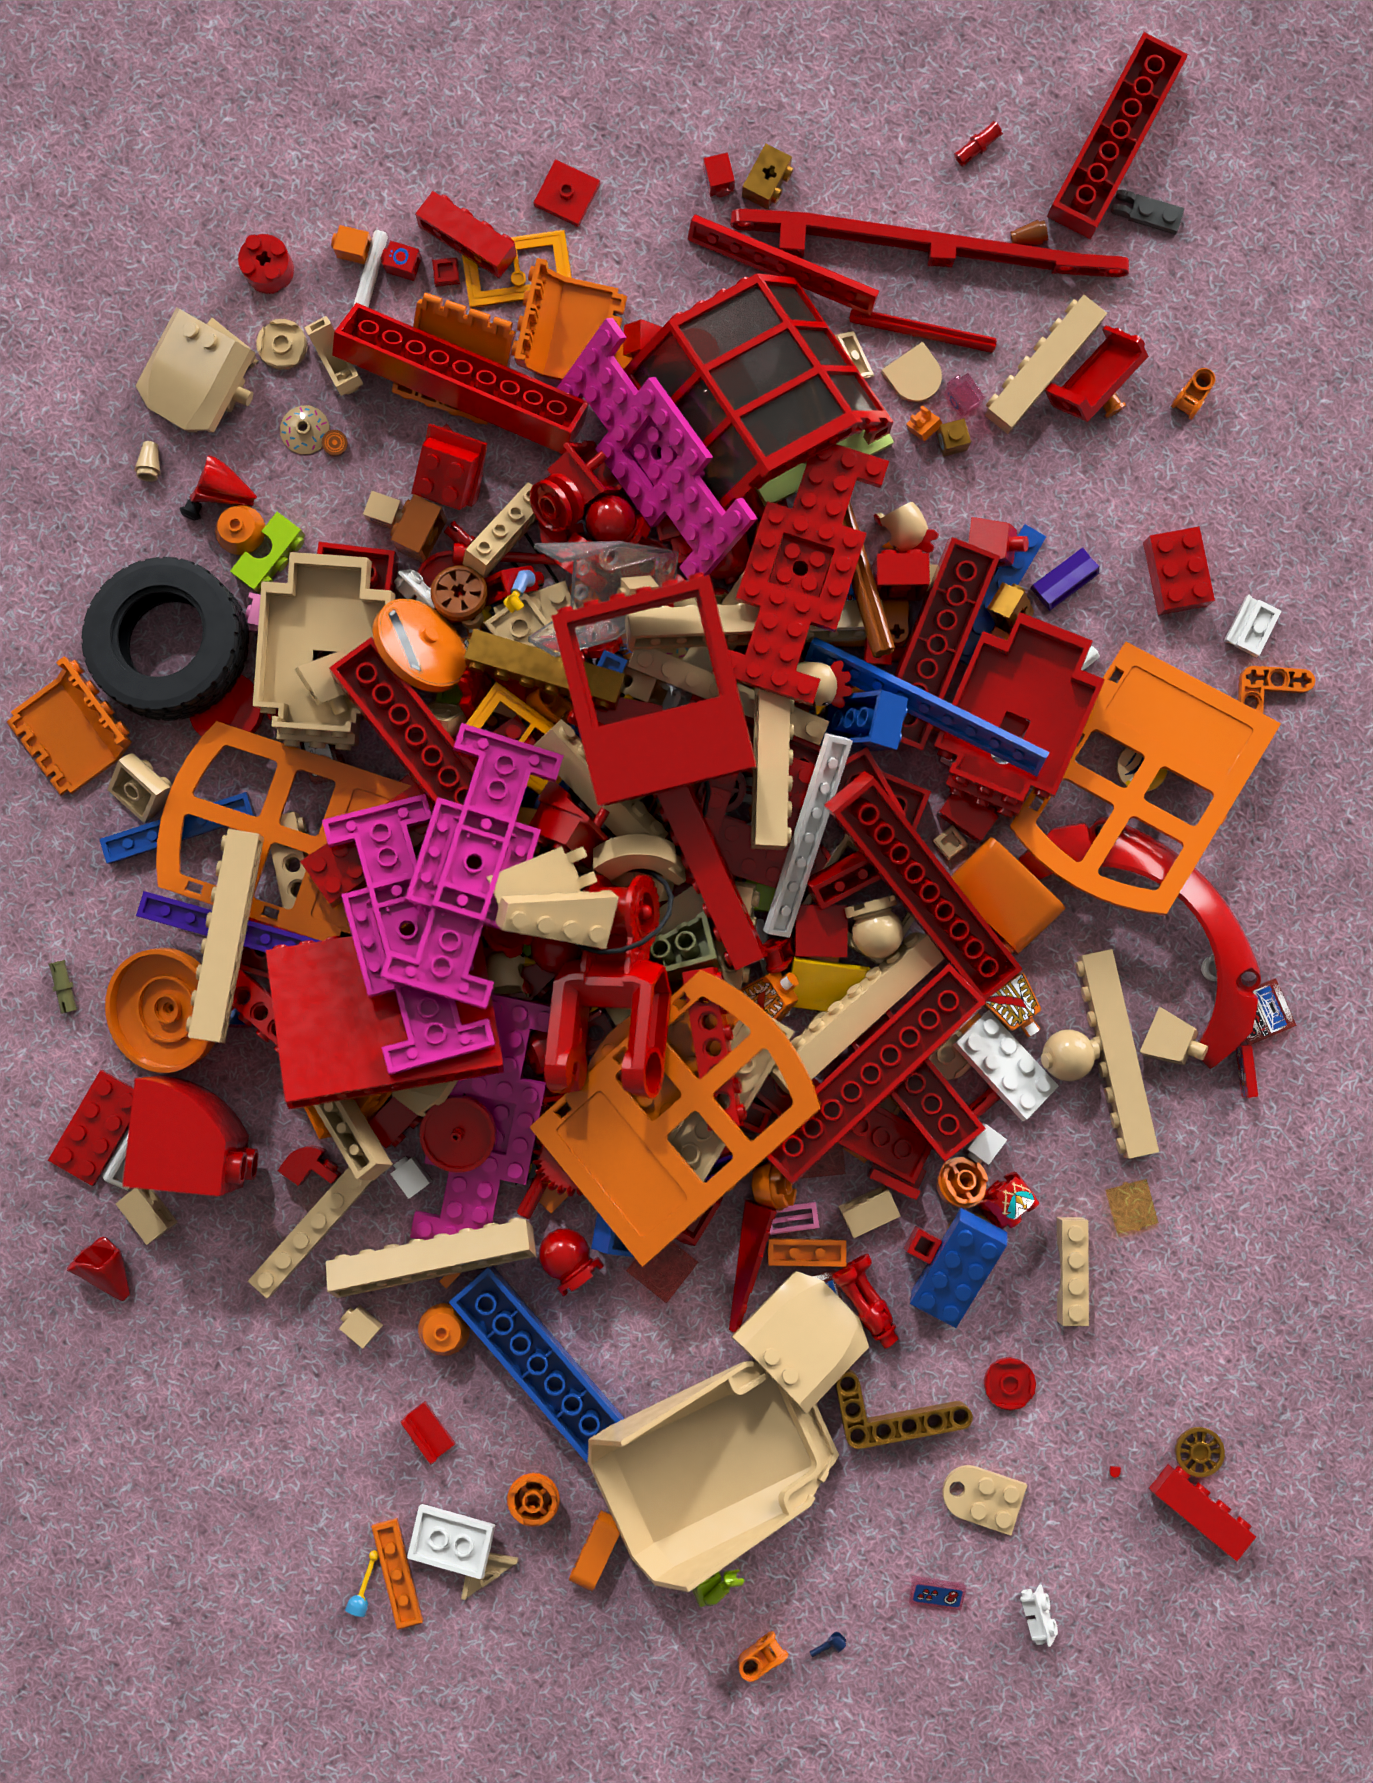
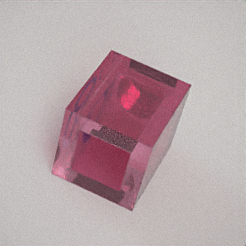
[944,373,985,418]

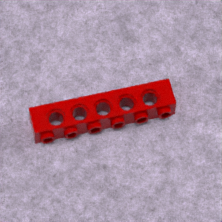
[682,967,747,1131]
[231,969,279,1053]

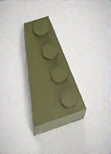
[649,911,721,982]

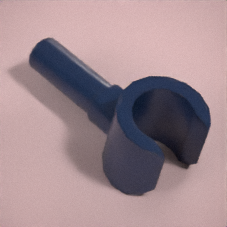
[810,1632,846,1657]

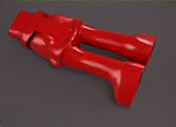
[832,1254,899,1349]

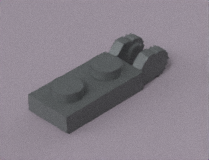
[1111,189,1185,235]

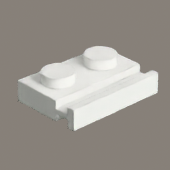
[1224,595,1281,658]

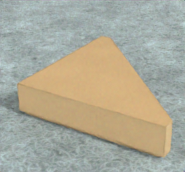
[461,1552,518,1600]

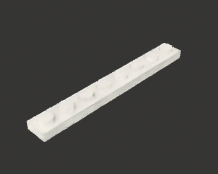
[763,733,853,938]

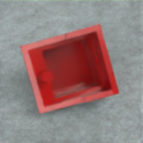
[411,424,488,510]
[547,440,626,517]
[529,781,610,869]

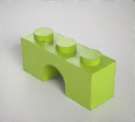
[230,512,306,594]

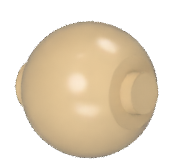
[1041,1030,1100,1081]

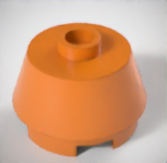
[215,505,265,555]
[937,1157,988,1208]
[752,1161,797,1211]
[418,1303,470,1356]
[507,1473,560,1527]

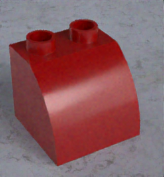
[122,1075,259,1196]

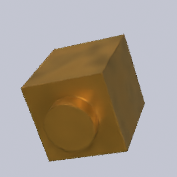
[936,418,971,457]

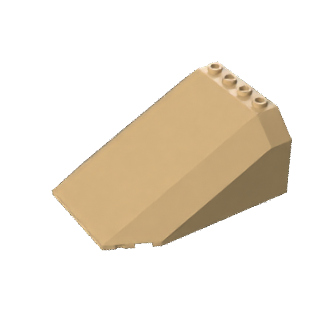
[588,1361,839,1592]

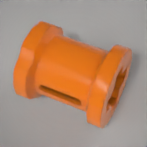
[1103,392,1127,418]

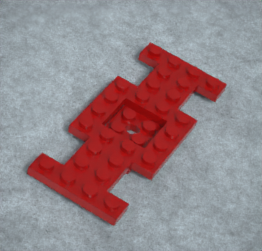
[711,429,889,706]

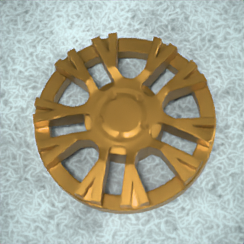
[1175,1427,1225,1477]

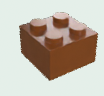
[390,494,447,563]

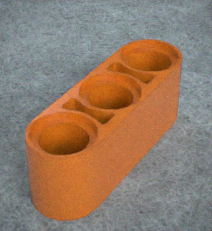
[568,1510,620,1592]

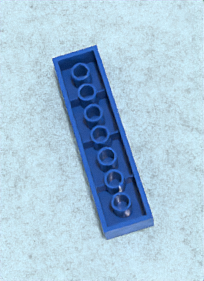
[449,1266,625,1463]

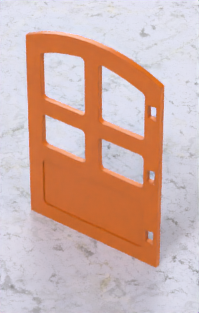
[1010,641,1281,916]
[156,721,417,941]
[529,970,821,1267]

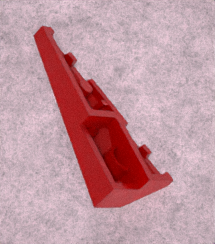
[729,1199,777,1332]

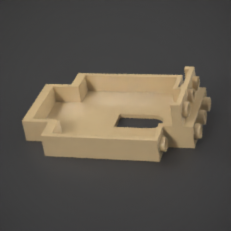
[253,552,395,751]

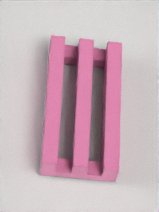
[770,1202,819,1235]

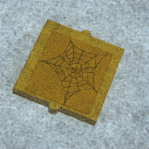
[1105,1179,1159,1234]

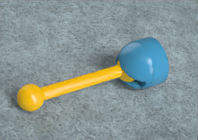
[345,1550,379,1617]

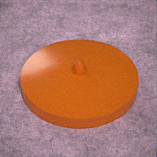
[105,948,215,1073]

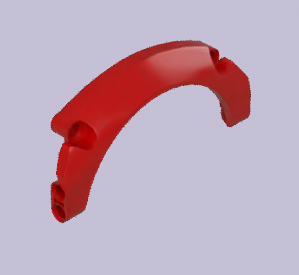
[1018,817,1261,1069]

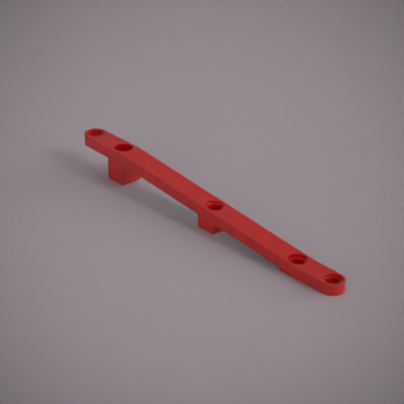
[730,209,1129,278]

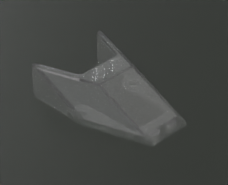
[528,541,679,657]

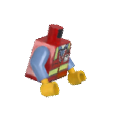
[475,565,544,627]

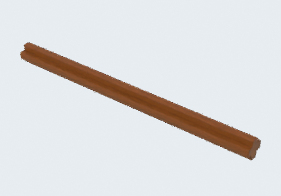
[790,368,895,657]

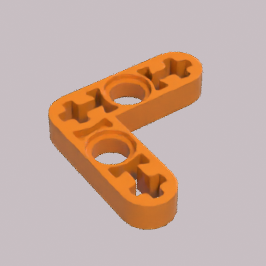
[1238,666,1315,714]

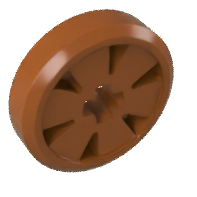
[431,566,488,621]

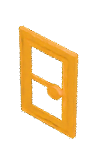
[462,230,571,308]
[466,682,562,796]

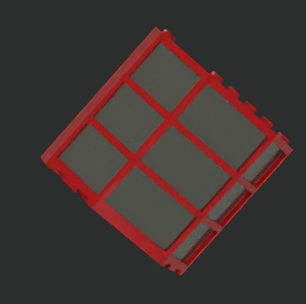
[623,273,893,512]

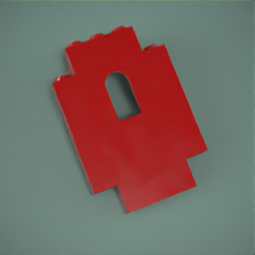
[934,612,1105,818]

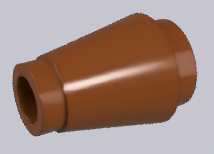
[1010,219,1049,246]

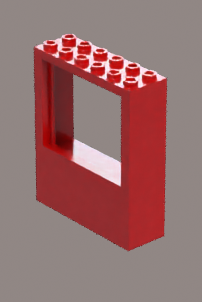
[551,572,757,807]

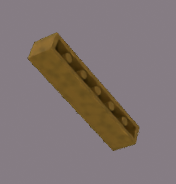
[464,629,625,711]

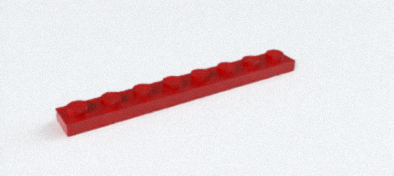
[687,214,879,316]

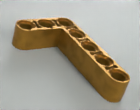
[835,1369,973,1449]

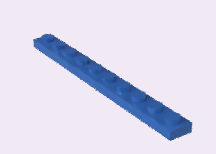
[804,637,1049,777]

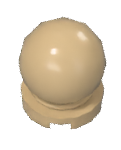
[844,895,903,959]

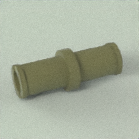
[48,960,77,1014]

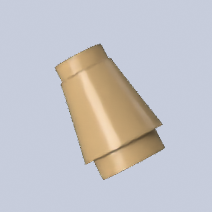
[134,441,161,482]

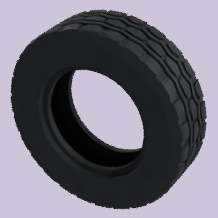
[81,557,249,721]

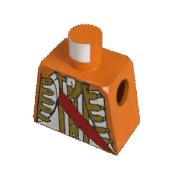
[740,972,799,1022]
[984,972,1041,1037]

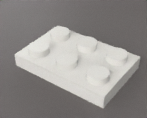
[407,1504,496,1579]

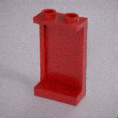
[1044,325,1149,422]

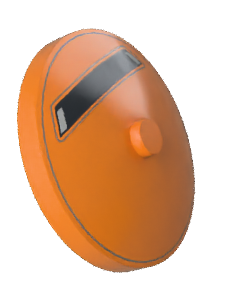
[373,599,466,692]

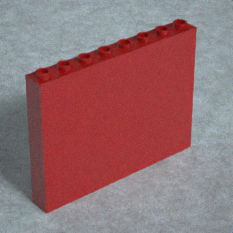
[266,924,504,1110]

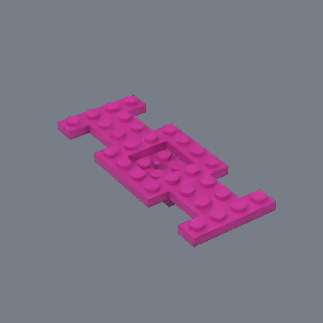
[557,318,758,579]
[380,723,564,1010]
[322,794,495,1075]
[410,992,551,1240]

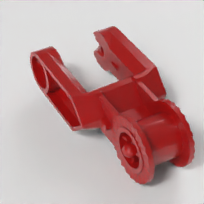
[544,875,671,1099]

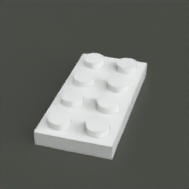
[953,1010,1059,1122]

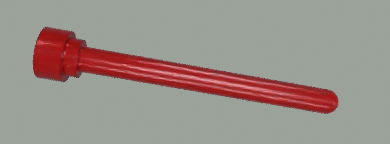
[452,543,558,565]

